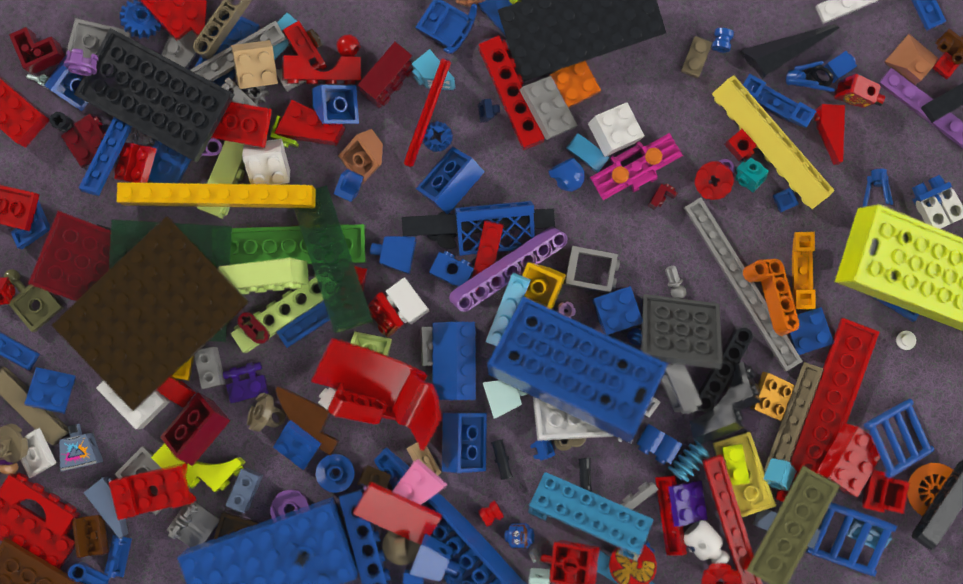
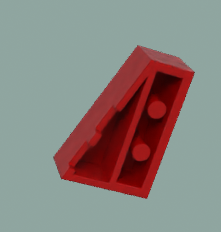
[275,100,346,146]

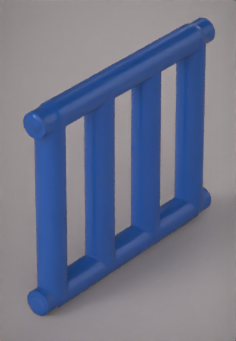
[864,399,934,478]
[806,502,897,577]

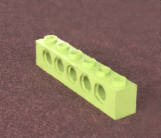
[231,269,341,353]

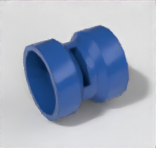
[711,28,734,53]

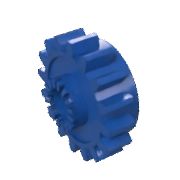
[120,0,161,39]

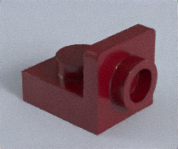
[648,184,678,209]

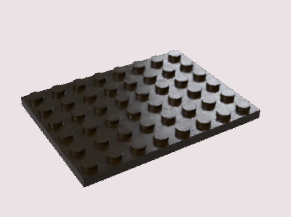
[52,216,249,411]

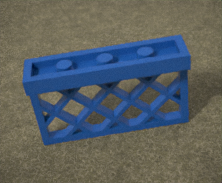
[455,201,535,256]

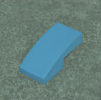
[566,133,609,173]

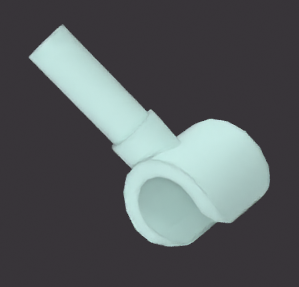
[26,74,49,89]

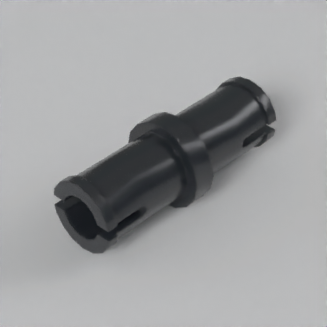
[491,439,513,480]

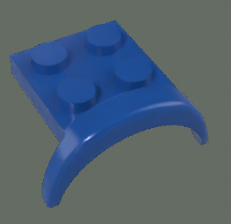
[415,0,477,54]

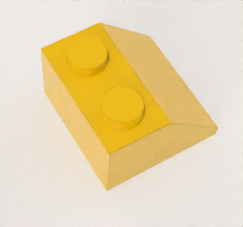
[522,262,567,310]

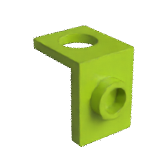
[270,115,299,148]

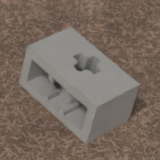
[194,347,226,389]

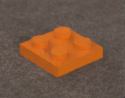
[550,61,601,108]

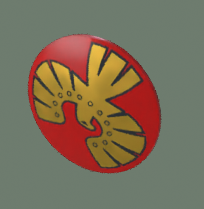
[609,545,657,584]

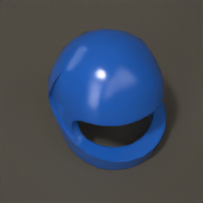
[548,158,585,192]

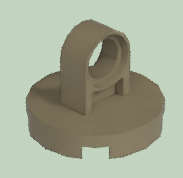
[247,393,285,432]
[0,423,28,463]
[383,531,421,565]

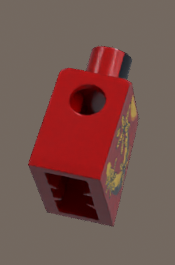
[834,74,885,108]

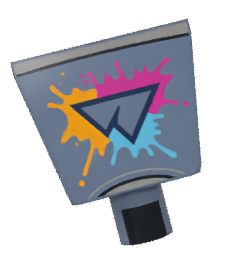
[59,424,103,471]

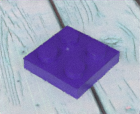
[669,480,708,526]

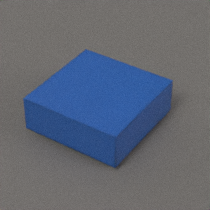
[773,188,799,213]

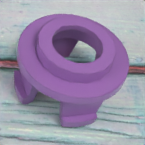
[63,48,99,76]

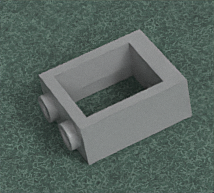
[564,246,620,293]
[661,363,702,414]

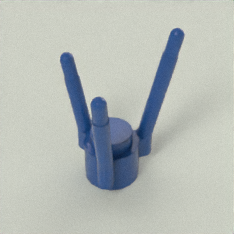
[786,61,835,92]
[862,169,893,208]

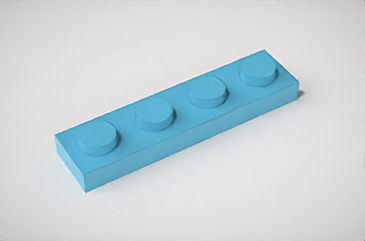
[486,273,531,346]

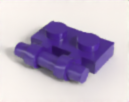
[223,362,269,403]

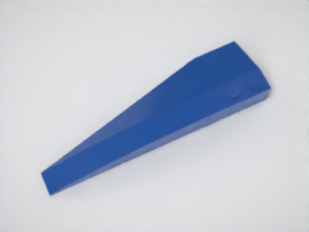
[374,447,526,584]

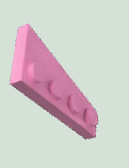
[392,459,447,505]

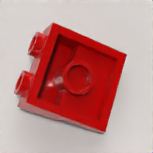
[114,143,157,183]

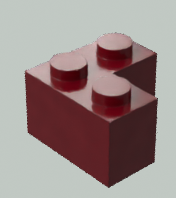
[9,27,65,75]

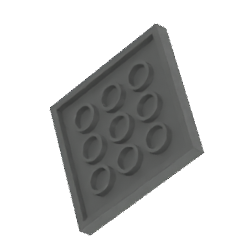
[641,294,722,369]

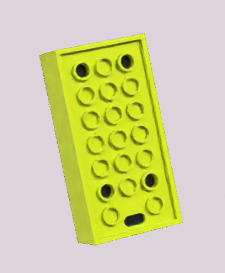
[835,205,963,331]

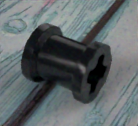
[49,112,73,132]

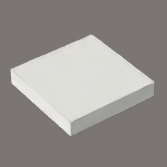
[21,428,56,478]

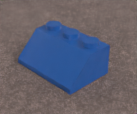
[416,146,485,214]
[442,413,487,473]

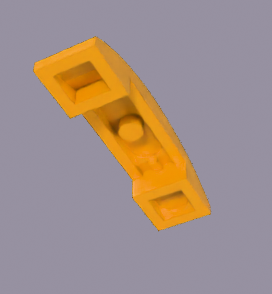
[792,232,816,309]

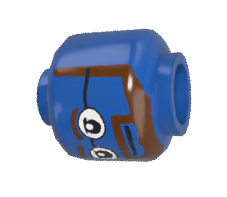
[505,523,534,549]

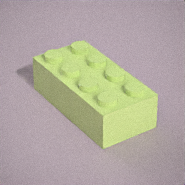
[219,258,309,295]

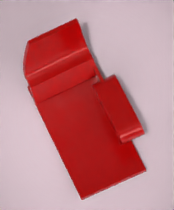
[311,338,441,451]

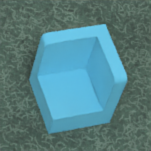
[763,458,796,491]

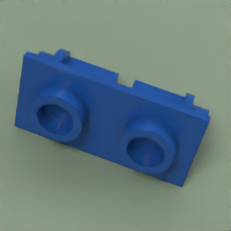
[104,535,132,578]

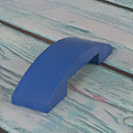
[743,74,817,128]

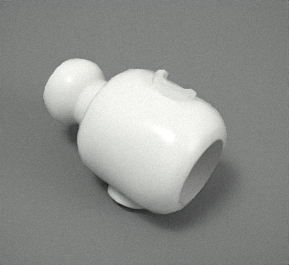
[684,520,729,564]

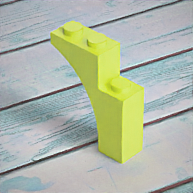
[151,443,246,492]

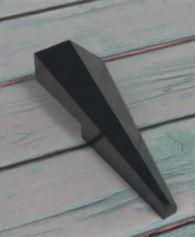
[740,24,839,79]

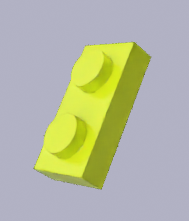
[721,444,750,486]

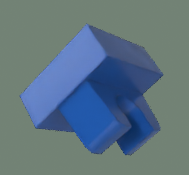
[530,440,555,461]

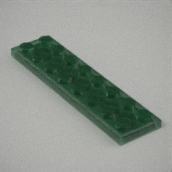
[294,185,373,334]

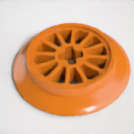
[907,463,953,516]

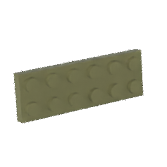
[747,466,840,584]

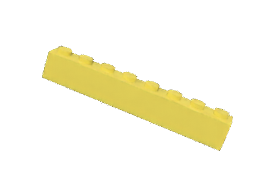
[712,76,835,209]

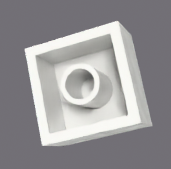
[588,103,644,157]
[242,139,290,185]
[386,277,429,325]

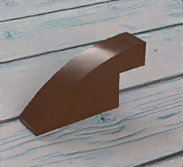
[276,386,339,455]

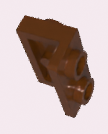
[72,514,109,558]

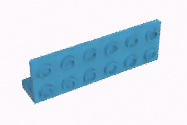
[528,472,653,562]

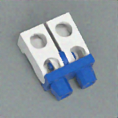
[912,175,963,229]

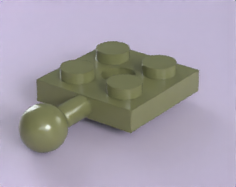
[4,269,64,332]

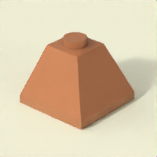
[884,34,938,85]
[338,129,383,185]

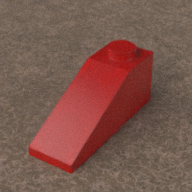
[814,104,845,165]

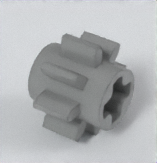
[245,86,269,106]

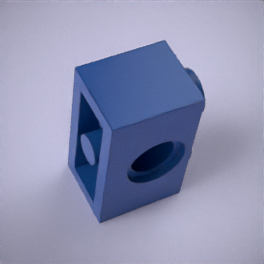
[429,251,474,287]

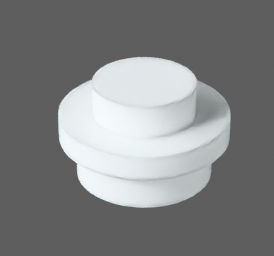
[896,331,916,350]

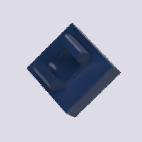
[478,99,500,123]

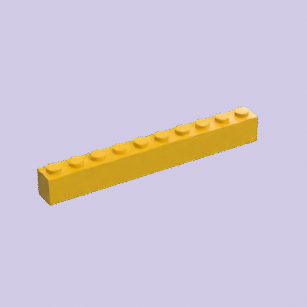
[117,183,316,208]

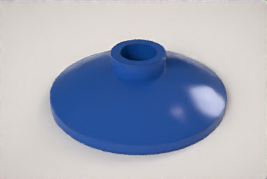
[316,454,355,493]

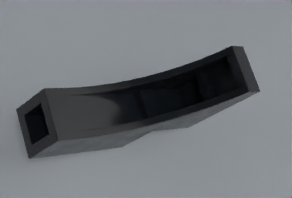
[689,361,761,444]

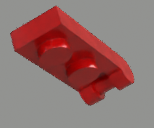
[282,21,327,71]

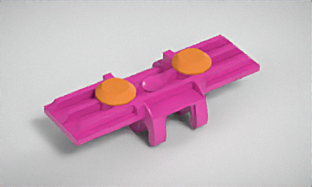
[590,133,683,200]

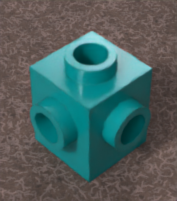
[735,158,769,193]

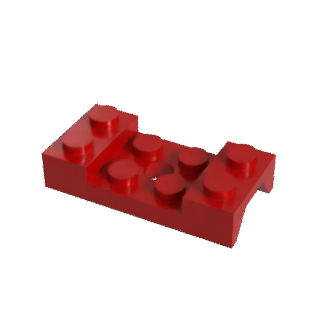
[108,463,196,520]

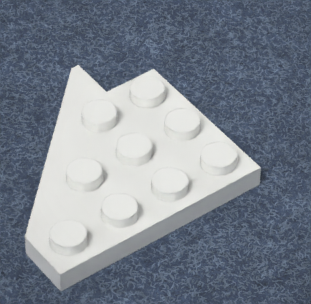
[533,397,613,441]

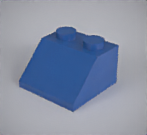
[44,55,88,111]
[312,85,359,124]

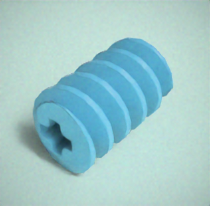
[667,439,711,482]

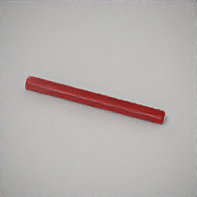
[404,59,451,167]

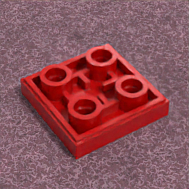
[367,292,404,338]

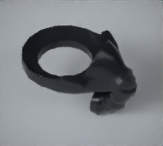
[803,65,834,87]

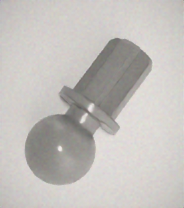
[665,265,686,299]

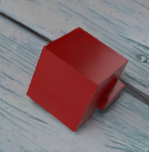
[862,470,910,514]

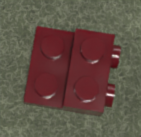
[61,114,107,168]

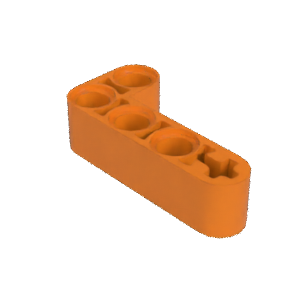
[743,259,799,336]

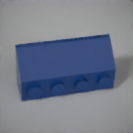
[432,322,476,400]

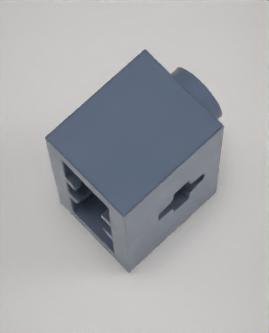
[226,468,263,513]

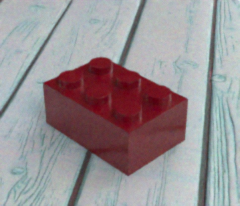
[358,42,414,108]
[160,392,230,466]

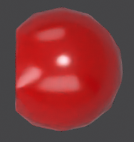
[337,34,360,57]

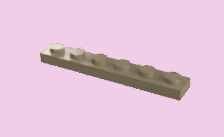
[764,362,824,471]

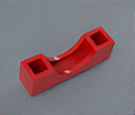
[282,55,361,85]
[0,472,80,536]

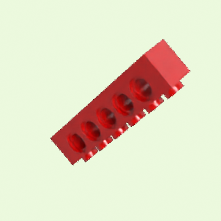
[478,36,545,151]

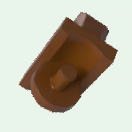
[935,28,963,64]

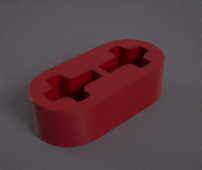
[238,312,270,344]

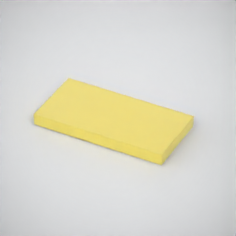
[712,431,776,517]

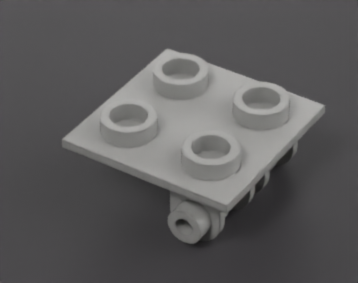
[167,502,220,547]

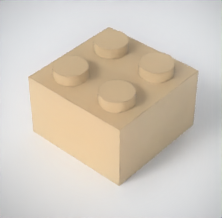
[231,40,278,89]

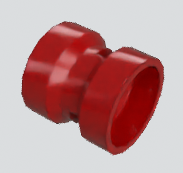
[478,500,504,527]

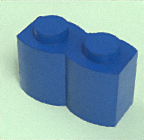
[636,423,682,465]

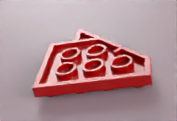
[139,0,207,41]

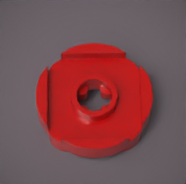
[695,161,734,200]
[702,563,742,584]

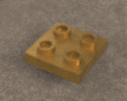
[749,372,795,421]

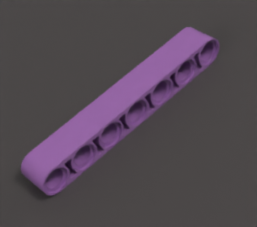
[449,227,568,312]

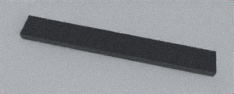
[402,208,555,237]

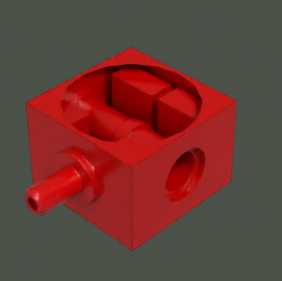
[540,540,600,584]

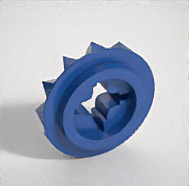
[423,121,452,152]

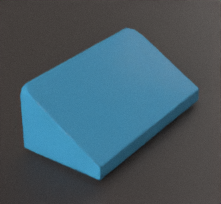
[846,518,892,549]

